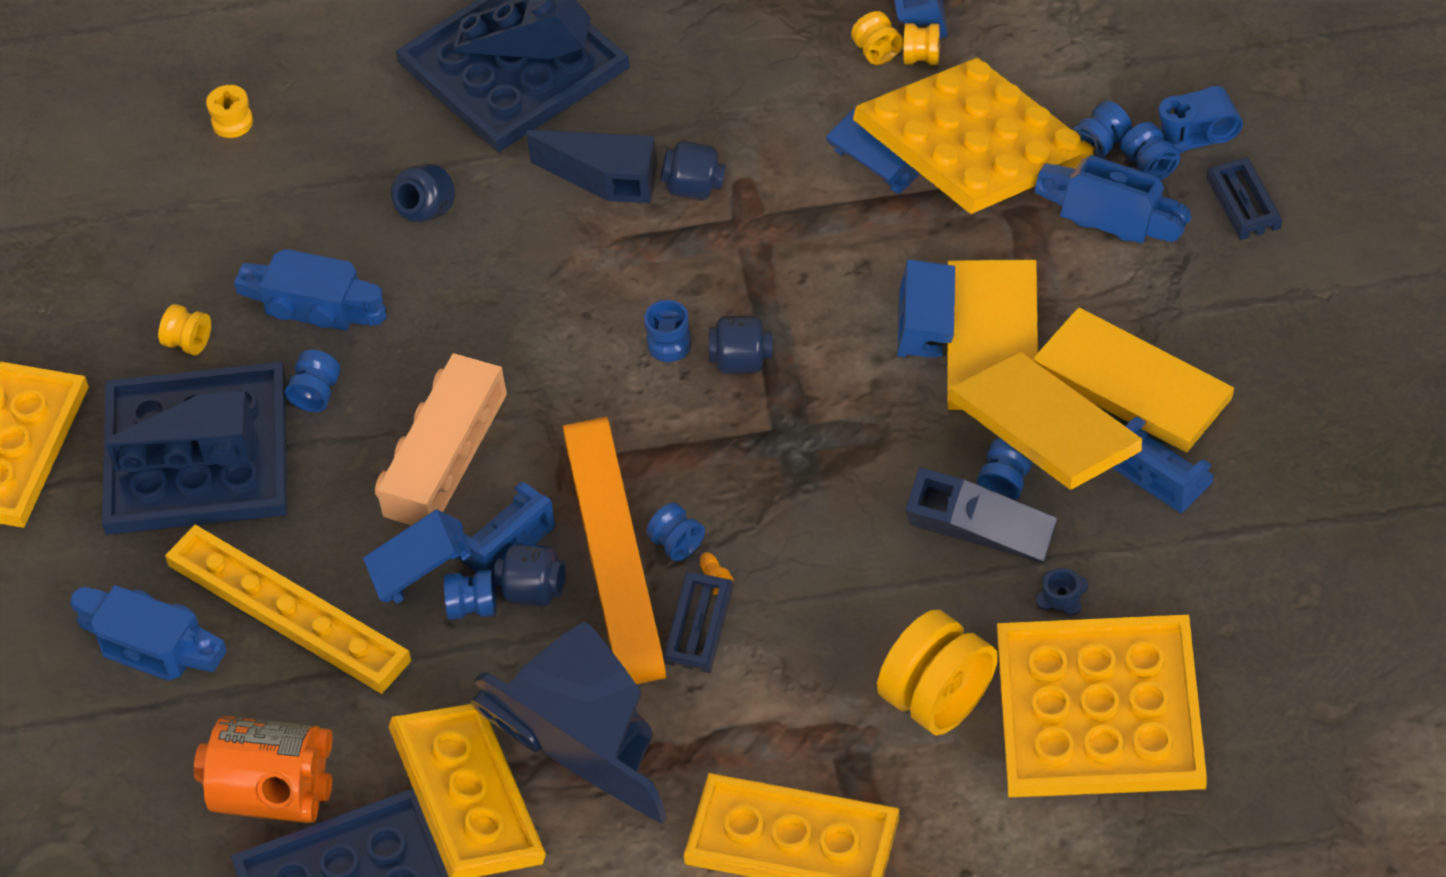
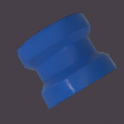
[646,503,705,561]

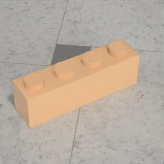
[375,353,507,526]

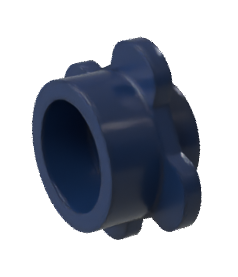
[1035,568,1088,616]

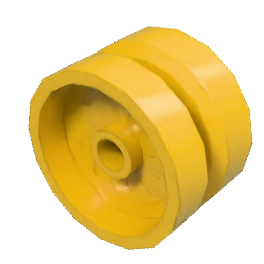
[877,609,997,736]

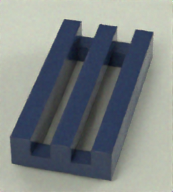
[1207,157,1282,240]
[663,571,734,673]

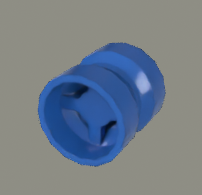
[1072,101,1132,159]
[1120,122,1180,181]
[644,300,692,362]
[285,350,341,412]
[976,438,1033,501]
[444,569,496,620]

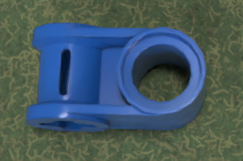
[1158,86,1243,153]

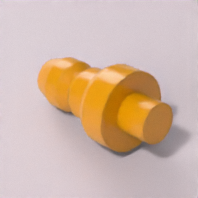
[699,552,733,595]

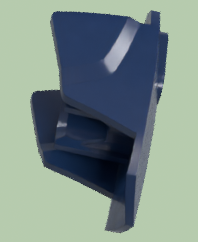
[471,622,668,824]

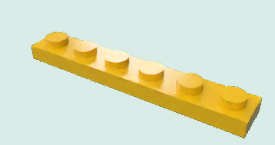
[165,524,411,694]

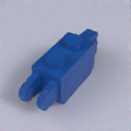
[1035,155,1192,244]
[234,249,387,331]
[70,585,227,681]

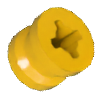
[851,11,903,65]
[904,23,940,66]
[206,85,253,138]
[158,304,211,356]

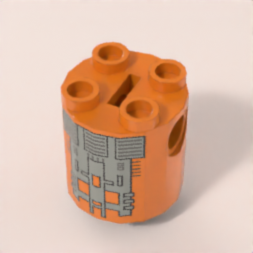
[194,716,333,823]

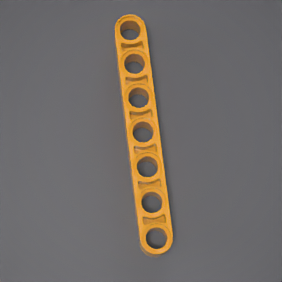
[562,416,667,685]

